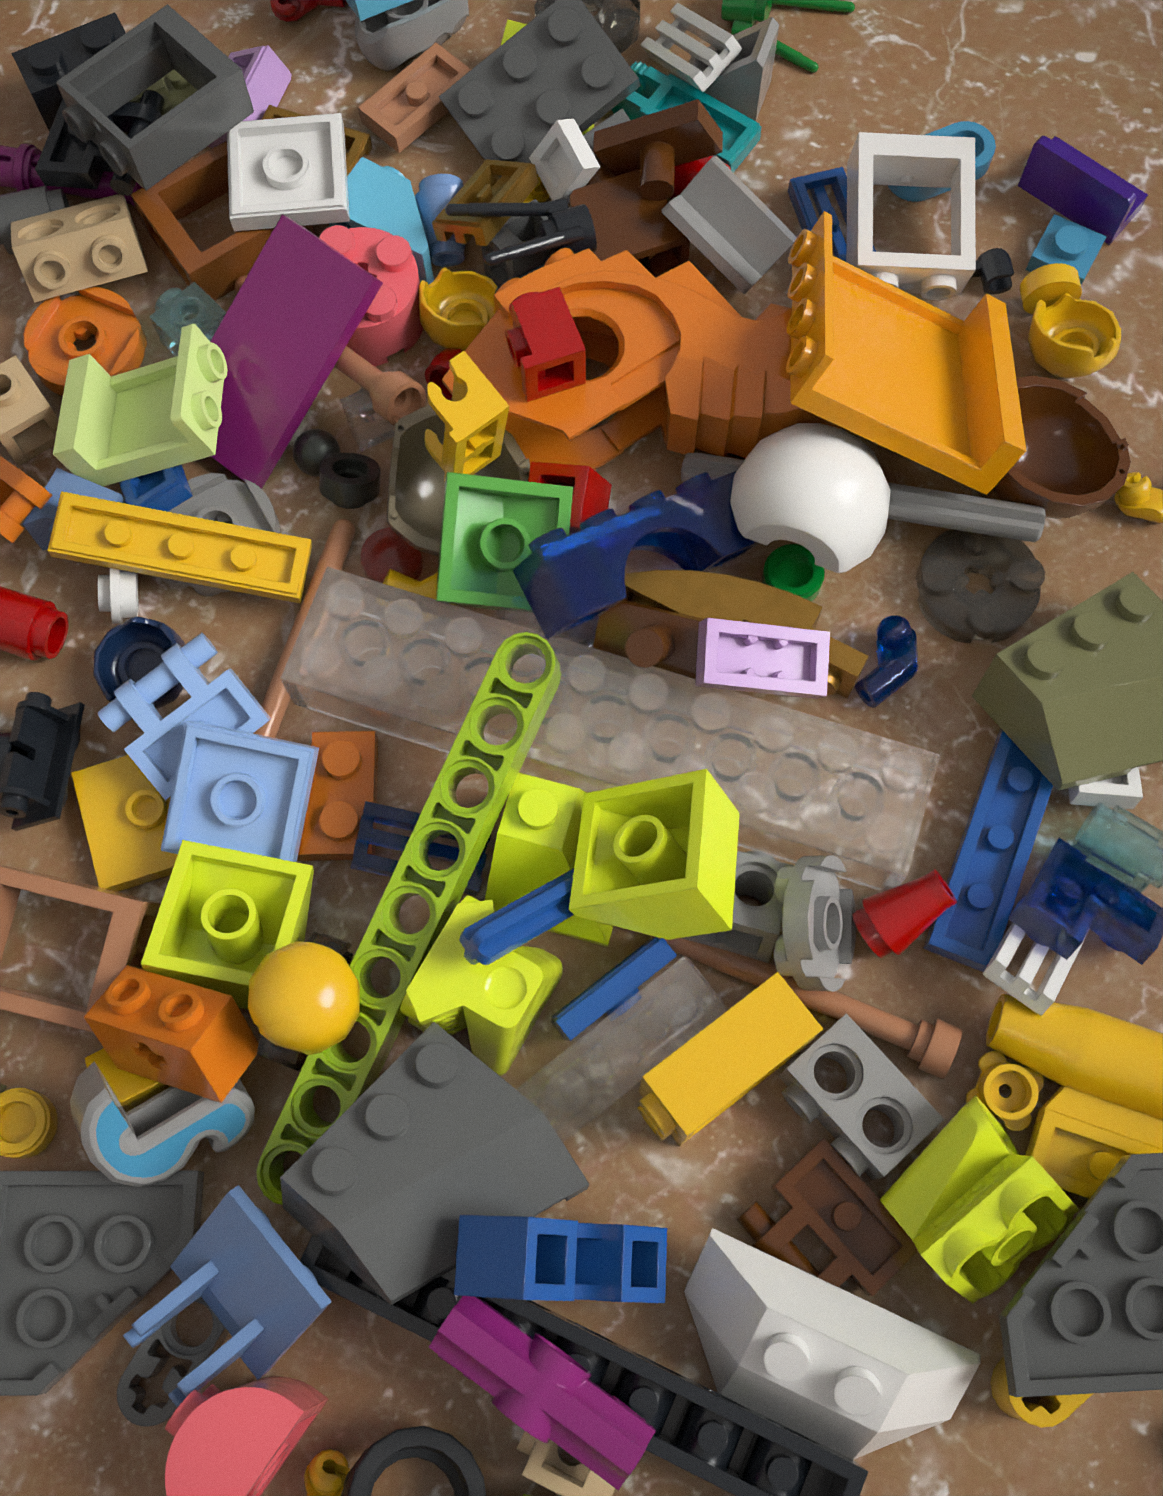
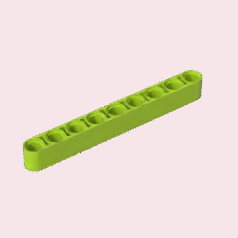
[256,632,561,1205]

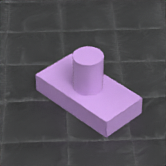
[695,618,830,699]

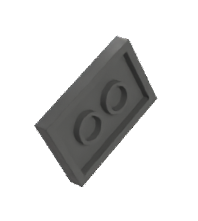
[439,0,640,178]

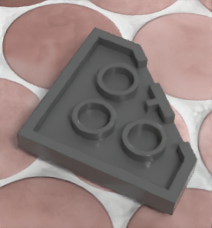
[999,1153,1163,1397]
[0,1170,204,1396]

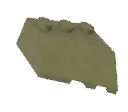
[972,572,1163,791]

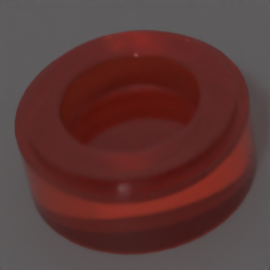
[361,527,423,588]

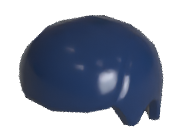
[93,617,185,710]

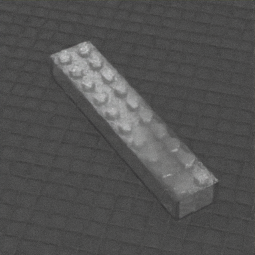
[280,566,940,891]

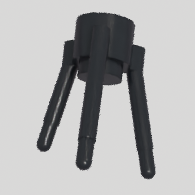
[445,198,597,293]

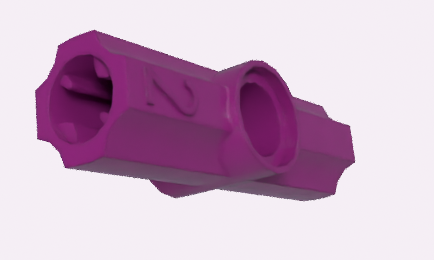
[429,1296,656,1491]

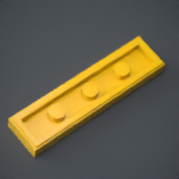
[47,491,312,604]

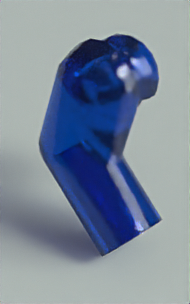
[855,615,918,708]

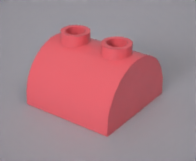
[165,1377,329,1496]

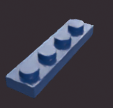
[923,728,1053,972]

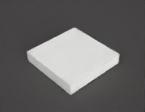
[227,113,350,232]

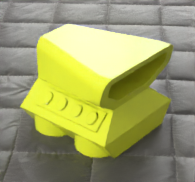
[400,895,563,1076]
[880,1095,1079,1304]

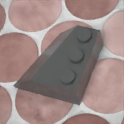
[280,1022,589,1305]

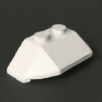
[684,1228,981,1460]

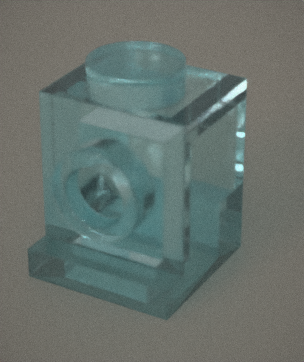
[149,282,226,356]

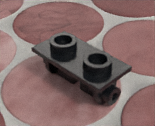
[0,692,85,831]

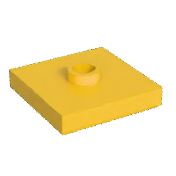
[71,755,178,892]

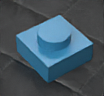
[1026,214,1106,285]

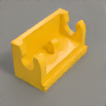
[424,351,509,482]

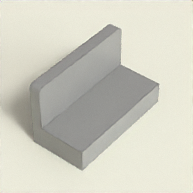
[661,156,797,294]

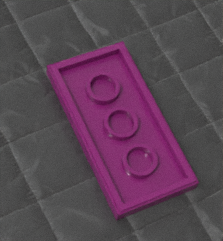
[210,214,383,489]

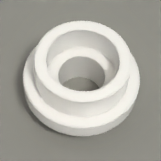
[98,568,139,624]

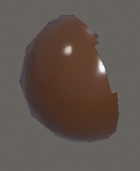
[993,375,1131,519]

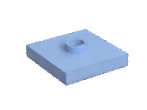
[161,721,319,862]

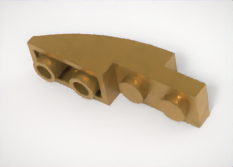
[620,570,869,699]

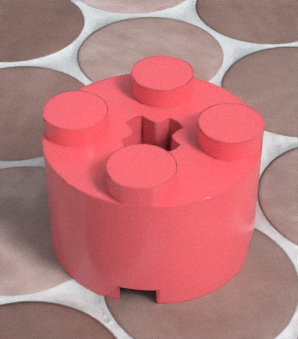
[319,225,423,366]

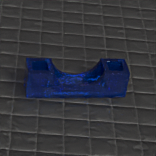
[512,471,759,639]

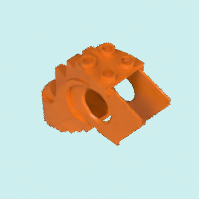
[442,248,842,470]

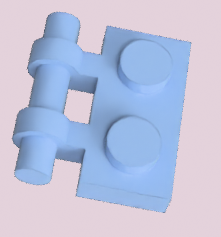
[97,632,271,800]

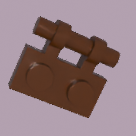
[736,1138,918,1297]

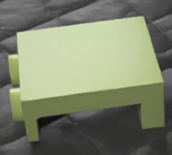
[52,324,228,487]

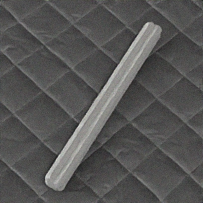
[681,452,1046,542]

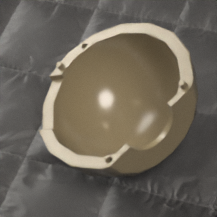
[387,405,530,557]

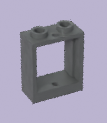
[56,4,254,191]

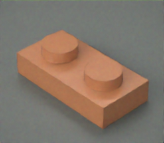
[358,42,471,153]

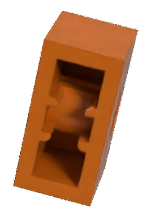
[84,965,261,1103]

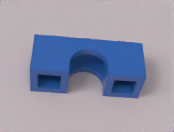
[454,1215,667,1303]

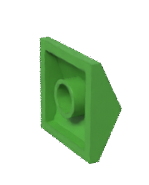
[435,472,573,614]

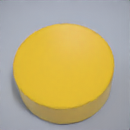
[1019,263,1082,315]
[0,1088,58,1159]

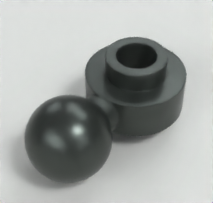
[293,429,381,509]

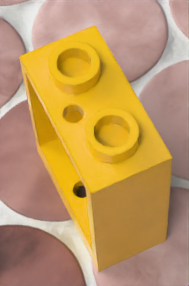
[637,972,823,1146]

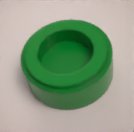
[762,544,825,602]

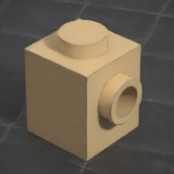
[0,355,59,466]

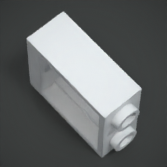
[846,132,976,300]

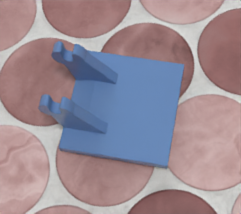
[123,1185,332,1407]

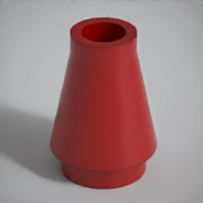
[852,869,957,958]

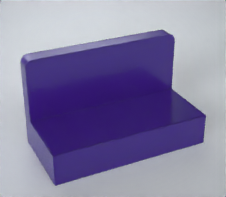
[1018,135,1148,245]

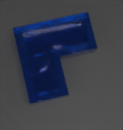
[1009,837,1163,965]

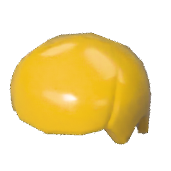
[419,268,498,351]
[1028,293,1122,379]
[248,941,360,1055]

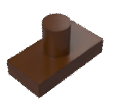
[593,99,723,201]
[590,597,712,689]

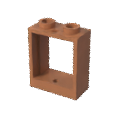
[0,865,161,1033]

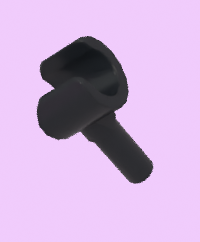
[971,248,1014,295]

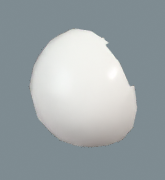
[730,423,891,573]

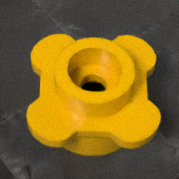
[965,1051,1044,1131]

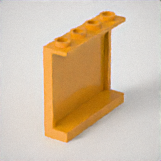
[786,211,1026,495]

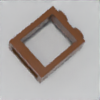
[131,141,315,308]

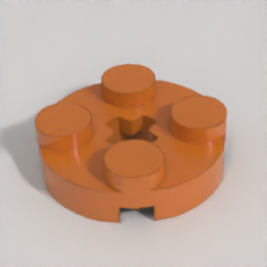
[23,286,147,396]

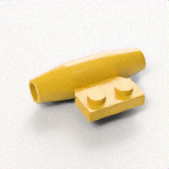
[986,994,1163,1199]

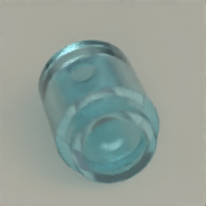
[1072,802,1163,893]

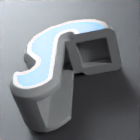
[70,1062,255,1187]

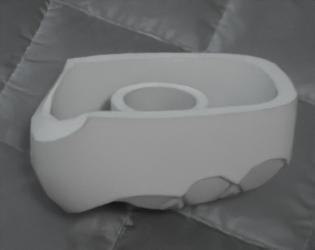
[355,0,469,71]

